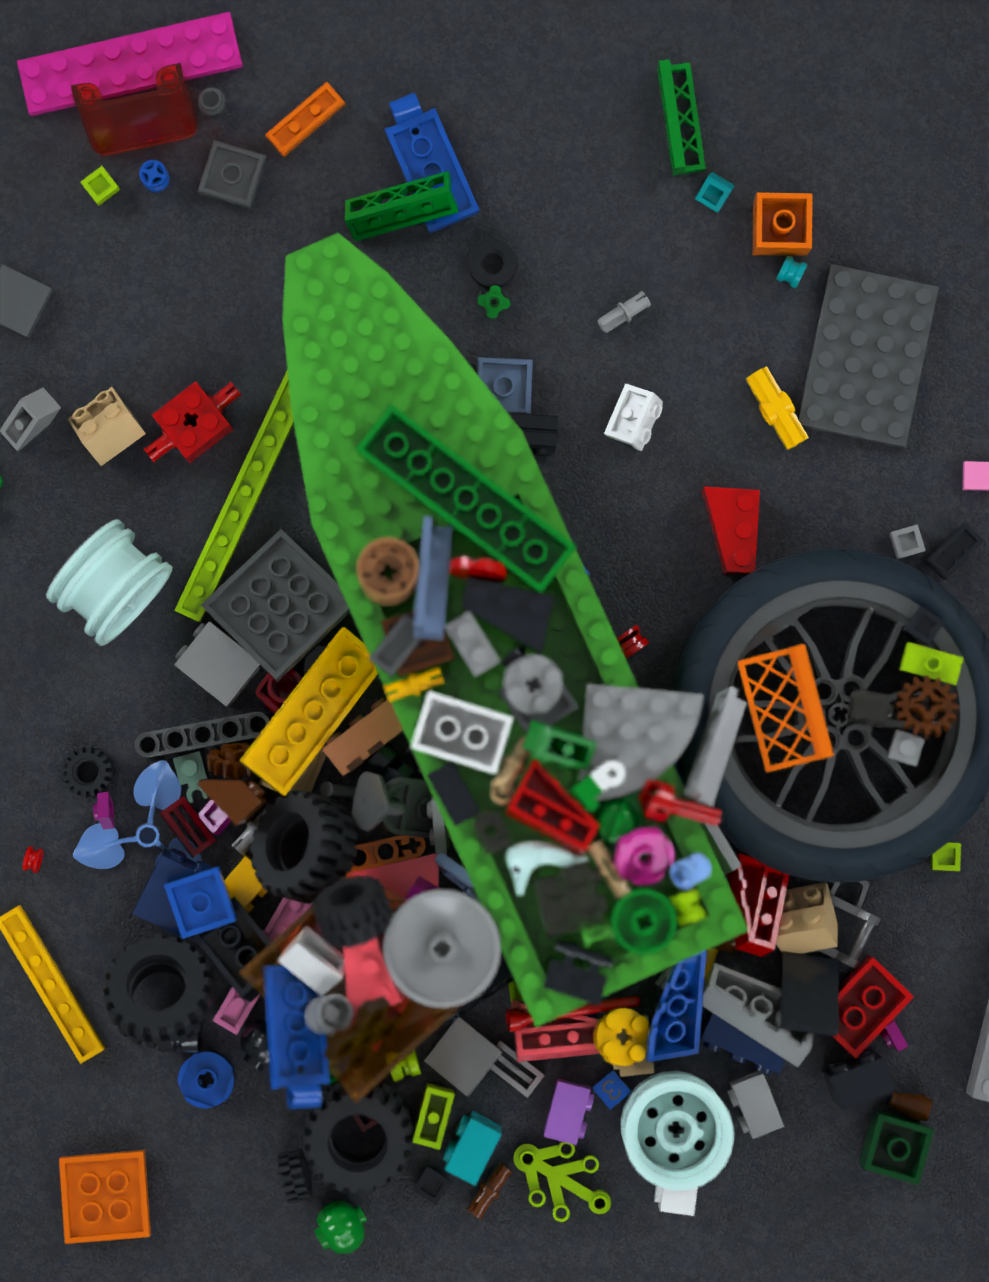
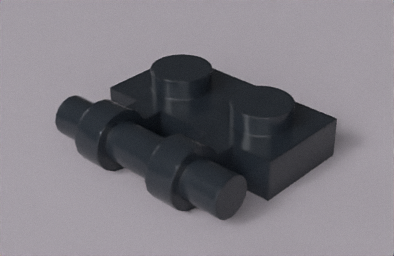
[543,939,614,1006]

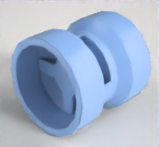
[670,852,711,890]

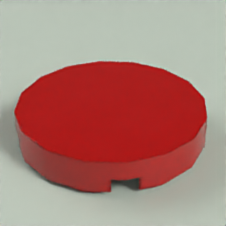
[449,557,507,583]

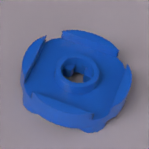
[178,1050,235,1108]

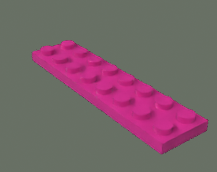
[17,12,243,116]

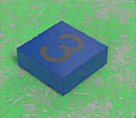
[592,1069,631,1110]

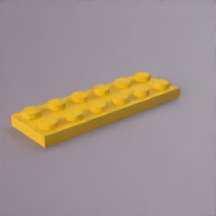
[239,627,378,796]

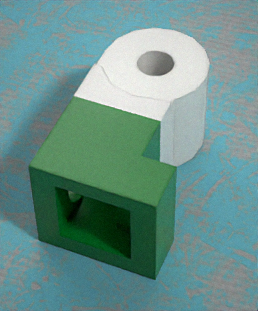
[570,761,625,813]

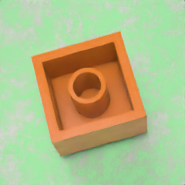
[753,192,813,256]

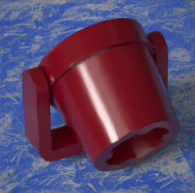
[256,669,302,714]

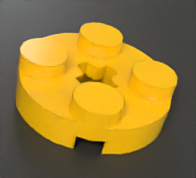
[593,1008,649,1066]

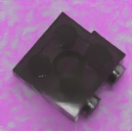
[533,861,608,938]

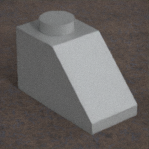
[0,388,61,451]

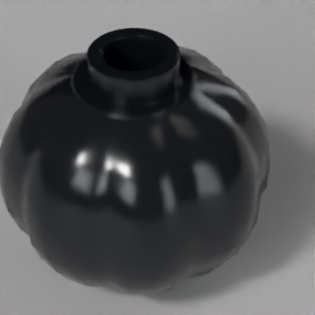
[240,1020,270,1071]

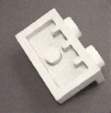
[604,384,663,451]

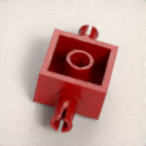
[143,381,241,463]

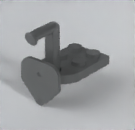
[320,772,433,838]

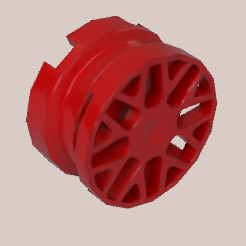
[616,625,650,659]

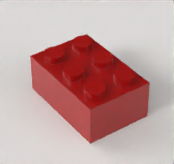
[832,954,914,1058]

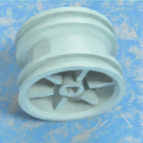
[47,519,172,646]
[620,1071,734,1191]

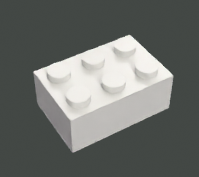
[411,691,513,774]

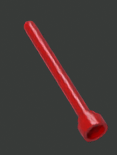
[506,996,641,1032]

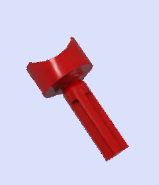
[638,780,722,826]

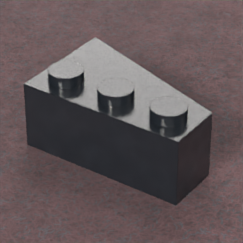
[462,578,554,655]

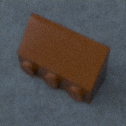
[197,779,271,826]

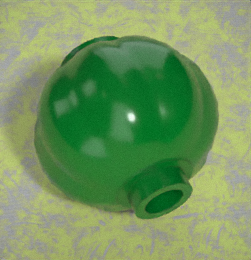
[314,1201,368,1254]

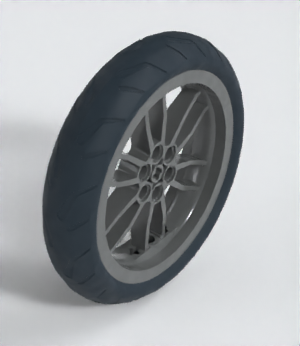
[673,549,989,882]

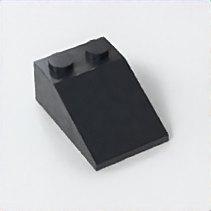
[193,897,283,1002]

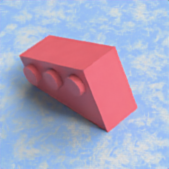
[343,932,406,1019]

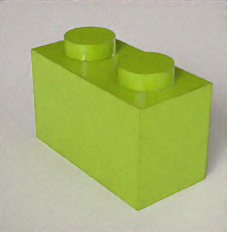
[412,1082,455,1150]

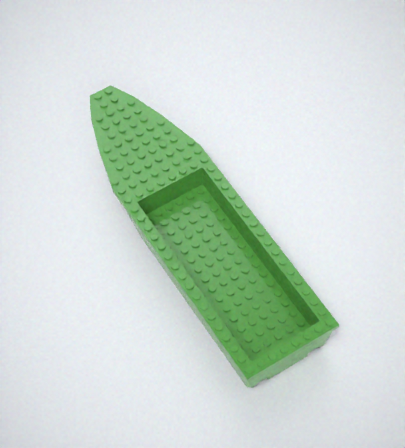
[283,233,749,1027]

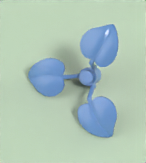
[73,760,202,869]

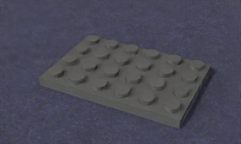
[798,264,939,448]

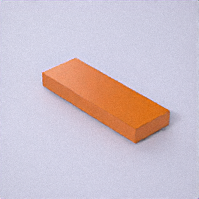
[265,82,345,157]

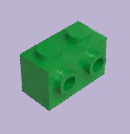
[523,720,597,771]

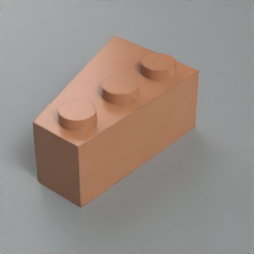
[322,697,404,776]

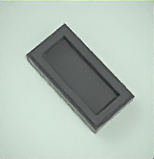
[368,613,423,677]

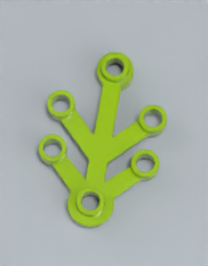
[514,1141,611,1222]

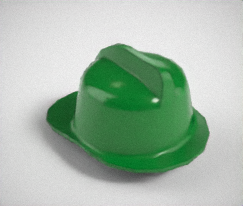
[593,789,644,852]

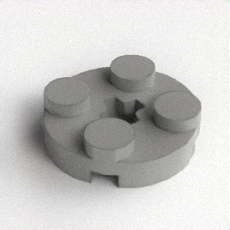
[503,654,563,714]

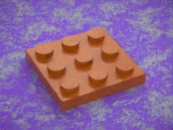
[59,1150,151,1244]

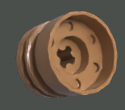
[357,538,419,606]

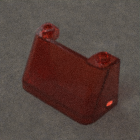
[71,63,198,155]

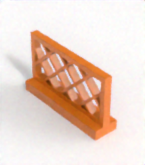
[737,644,834,773]

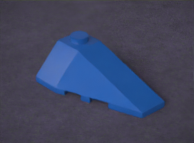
[646,950,706,1062]

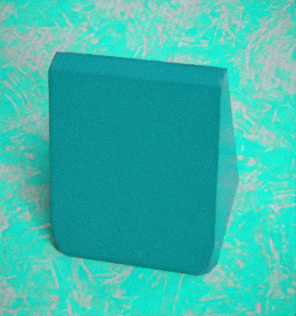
[695,172,735,213]

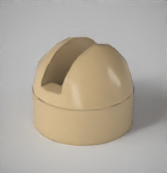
[491,785,515,806]

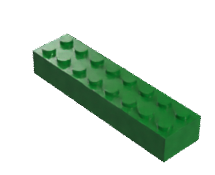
[355,404,577,593]

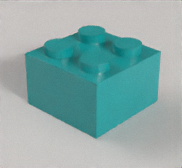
[443,1110,502,1186]

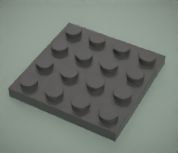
[201,529,351,682]

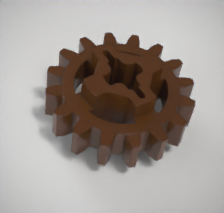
[894,676,959,739]
[207,741,256,780]

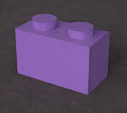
[543,1077,594,1145]

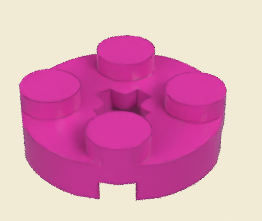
[614,827,674,886]

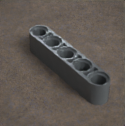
[135,712,271,758]

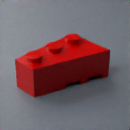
[727,853,789,957]

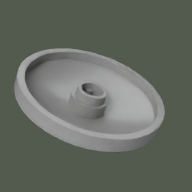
[384,889,501,1008]

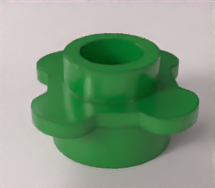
[477,285,510,318]

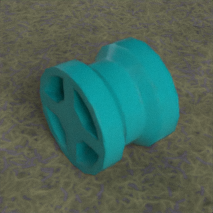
[776,255,808,289]

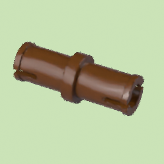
[466,1162,513,1220]

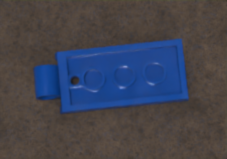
[384,92,480,234]
[263,965,330,1110]

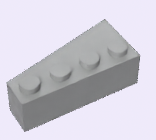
[702,963,814,1067]

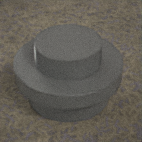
[198,87,226,115]

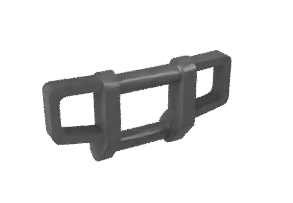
[802,880,881,969]

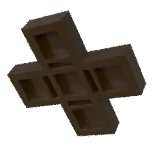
[324,996,402,1074]

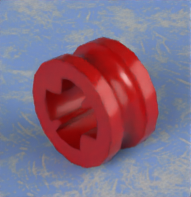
[22,846,44,874]

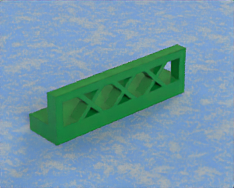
[657,59,706,175]
[345,171,458,241]

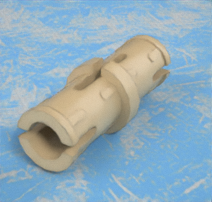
[491,737,532,795]
[587,839,631,899]

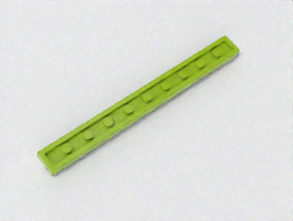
[174,369,294,623]

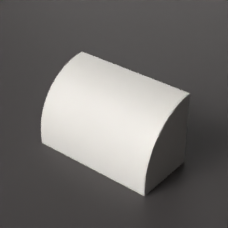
[278,925,345,996]

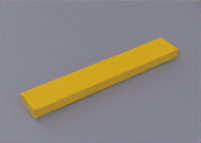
[0,905,106,1064]

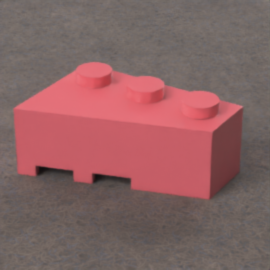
[511,1000,600,1062]

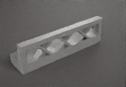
[682,686,747,807]

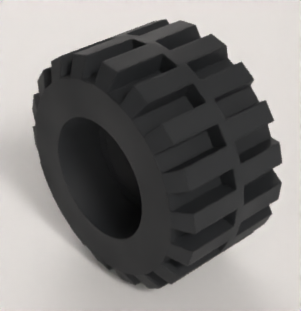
[313,876,393,948]

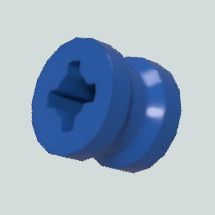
[139,160,170,192]

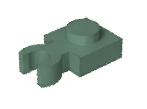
[173,751,209,803]

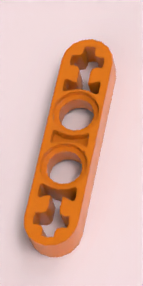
[347,835,426,874]

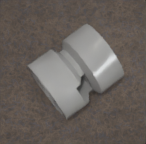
[305,994,353,1035]

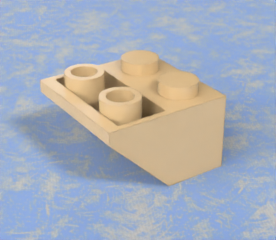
[68,387,146,466]
[776,882,838,954]

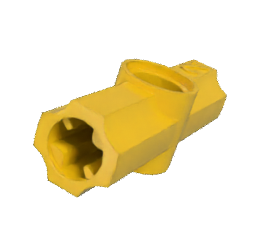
[745,366,809,450]

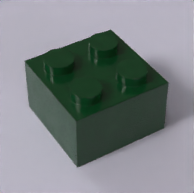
[859,1109,934,1185]

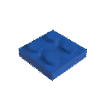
[164,866,237,939]

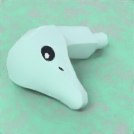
[506,841,589,896]

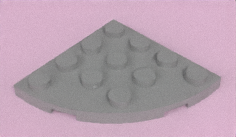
[576,684,703,801]

